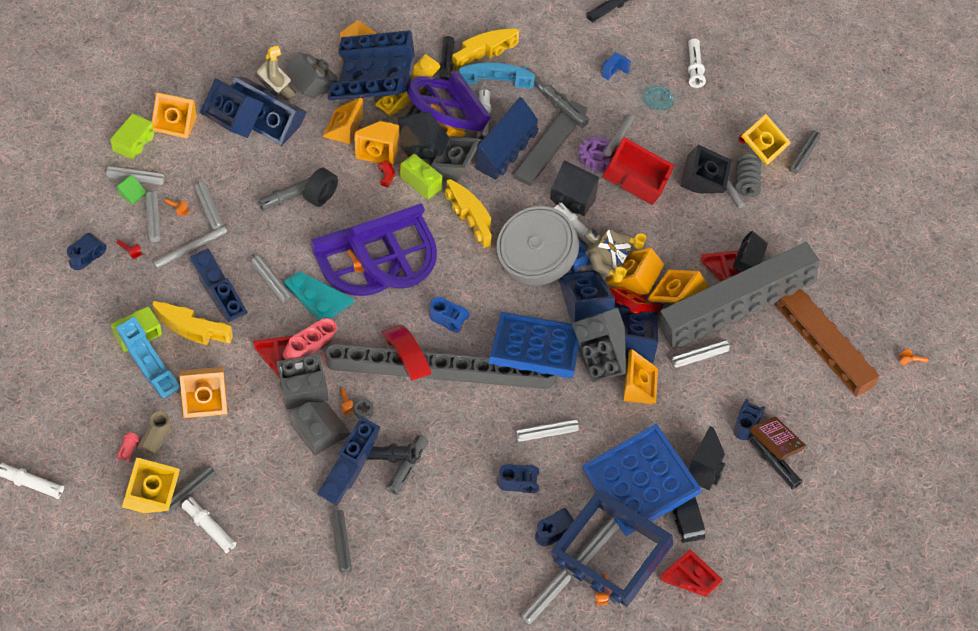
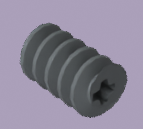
[736,153,761,197]

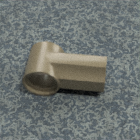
[137,411,172,457]

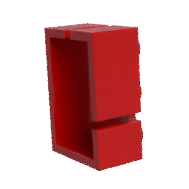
[602,137,675,205]

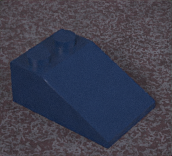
[200,78,264,138]
[559,270,615,322]
[617,304,658,363]

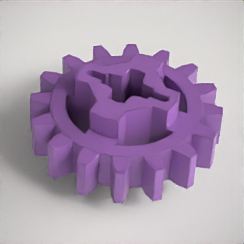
[578,135,615,173]

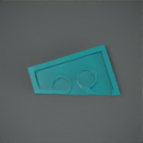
[283,271,354,321]

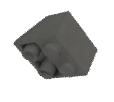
[286,52,338,98]
[276,353,328,410]

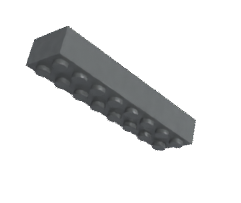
[660,241,820,349]

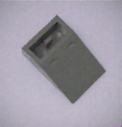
[572,308,626,382]

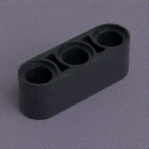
[732,230,768,273]
[672,497,705,543]

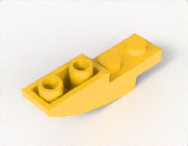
[452,28,519,71]
[375,54,440,116]
[444,179,492,248]
[152,301,233,345]

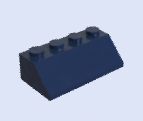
[231,77,307,146]
[476,97,539,180]

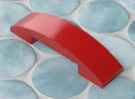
[381,325,431,381]

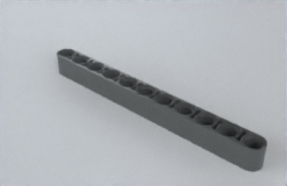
[326,344,555,389]

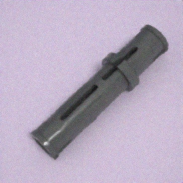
[542,84,590,128]
[257,177,310,211]
[386,435,429,495]

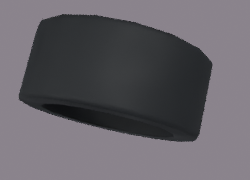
[303,168,338,207]

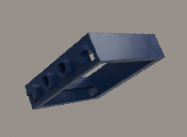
[551,489,674,607]

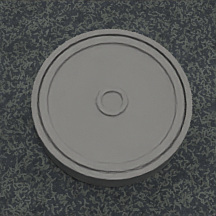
[497,206,579,286]

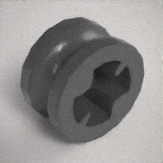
[354,399,373,419]

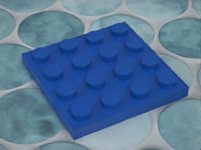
[489,312,579,378]
[582,423,702,537]

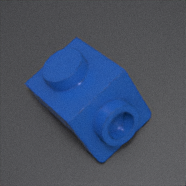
[602,52,631,80]

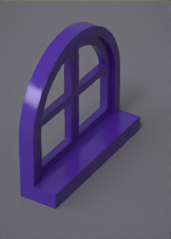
[407,71,491,132]
[347,203,437,289]
[311,222,401,296]

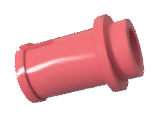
[117,432,140,462]

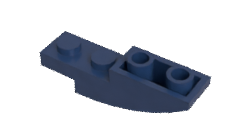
[190,248,248,322]
[317,416,381,506]

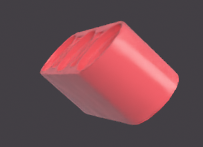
[283,318,337,360]

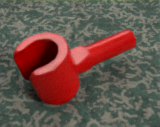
[117,240,143,259]

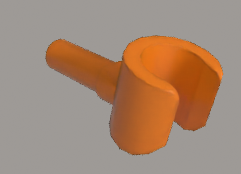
[164,198,189,216]
[347,249,365,272]
[898,349,928,365]
[340,388,354,416]
[595,574,609,606]

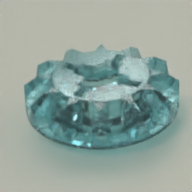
[644,86,674,111]

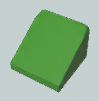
[117,175,147,205]

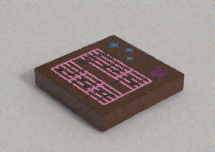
[750,417,806,460]

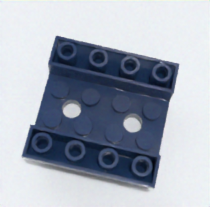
[327,30,415,101]

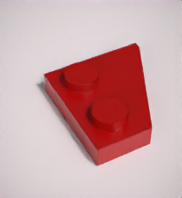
[700,250,740,282]
[610,287,664,314]
[253,335,293,378]
[659,549,723,597]

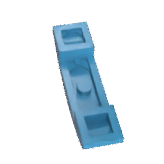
[460,63,535,89]
[116,317,181,399]

